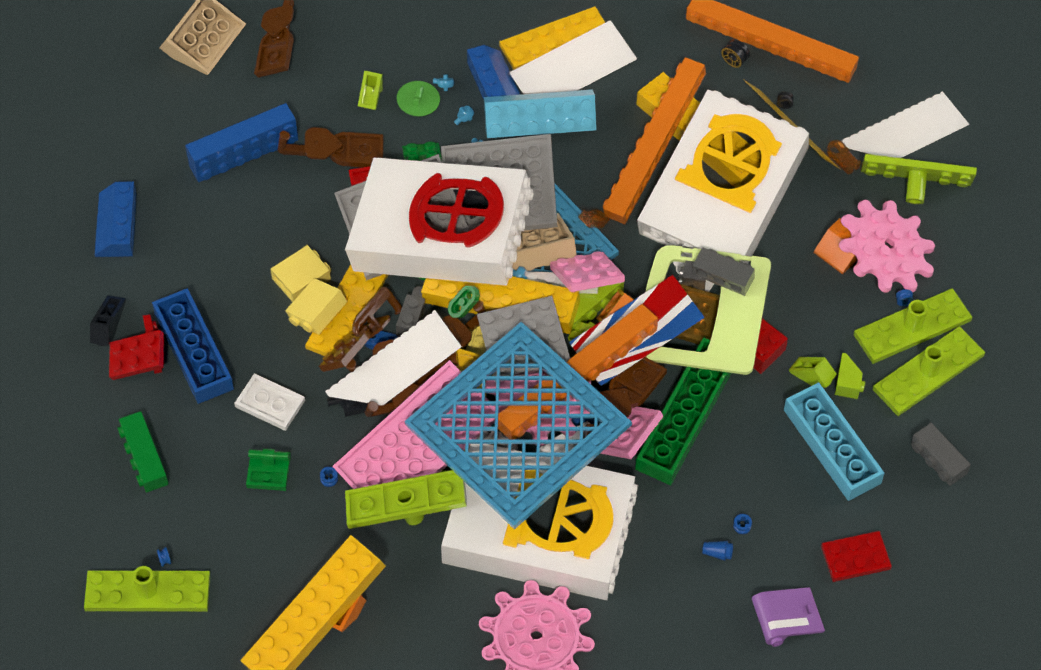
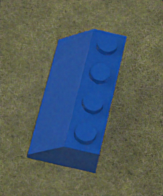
[467,45,520,100]
[95,182,137,257]

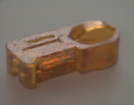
[827,140,861,174]
[578,209,610,228]

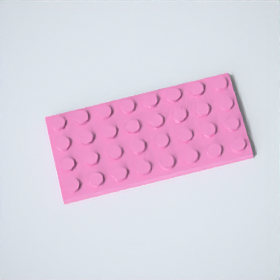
[333,360,500,523]

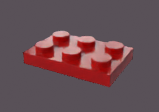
[109,330,164,380]
[821,531,892,582]

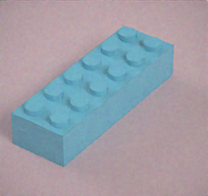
[484,90,596,138]
[784,382,884,501]

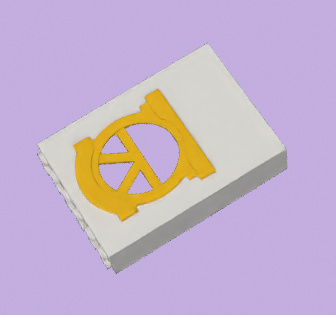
[637,90,809,264]
[441,444,638,600]

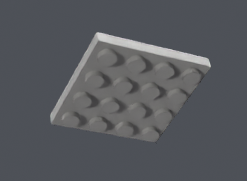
[477,296,570,383]

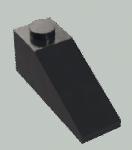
[90,295,126,346]

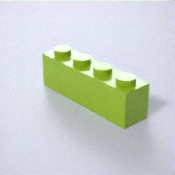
[569,282,624,335]

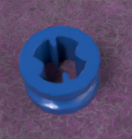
[896,290,914,306]
[320,467,338,487]
[733,514,752,534]
[156,547,171,567]

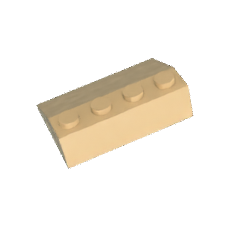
[160,0,246,75]
[512,213,577,271]

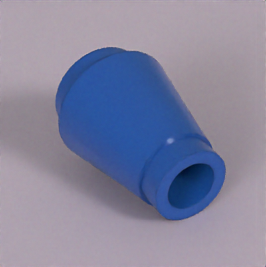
[703,541,733,561]

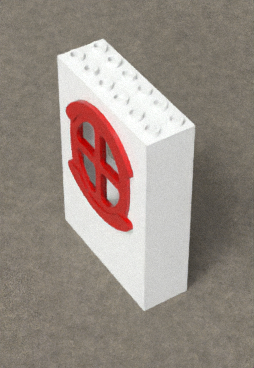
[345,158,533,286]

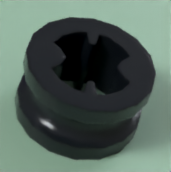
[777,92,794,109]

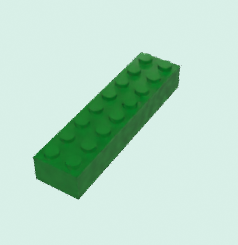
[635,337,732,486]

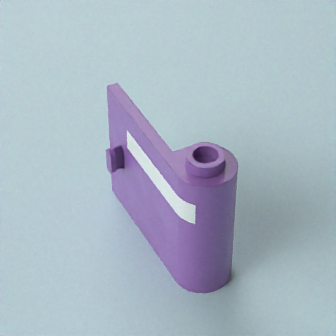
[752,587,825,647]

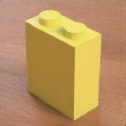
[271,245,331,302]
[285,278,347,335]

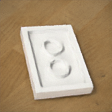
[234,373,305,431]

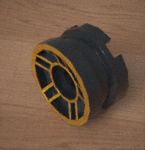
[721,39,750,68]

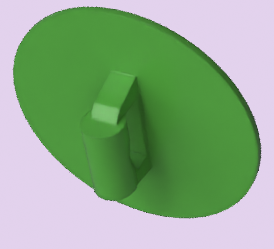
[397,81,440,117]

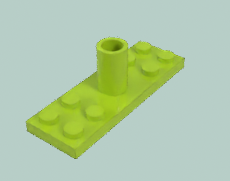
[861,154,977,204]
[853,288,972,364]
[872,326,985,416]
[345,470,467,529]
[84,566,210,612]

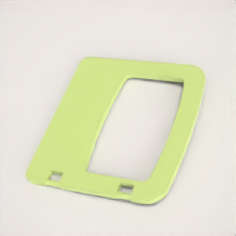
[646,245,771,375]

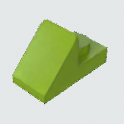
[358,71,383,110]

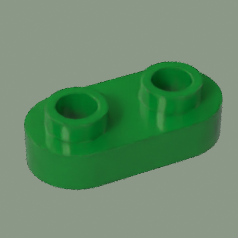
[448,286,480,318]

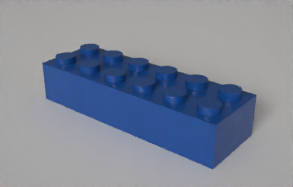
[185,103,298,182]
[152,288,234,404]

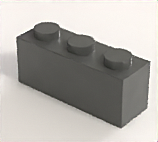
[692,247,755,296]
[911,423,971,486]

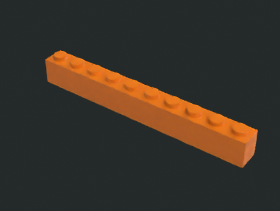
[686,0,859,83]
[603,57,706,224]
[498,304,658,440]

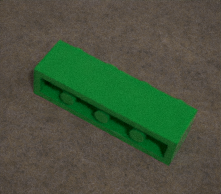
[117,411,168,493]

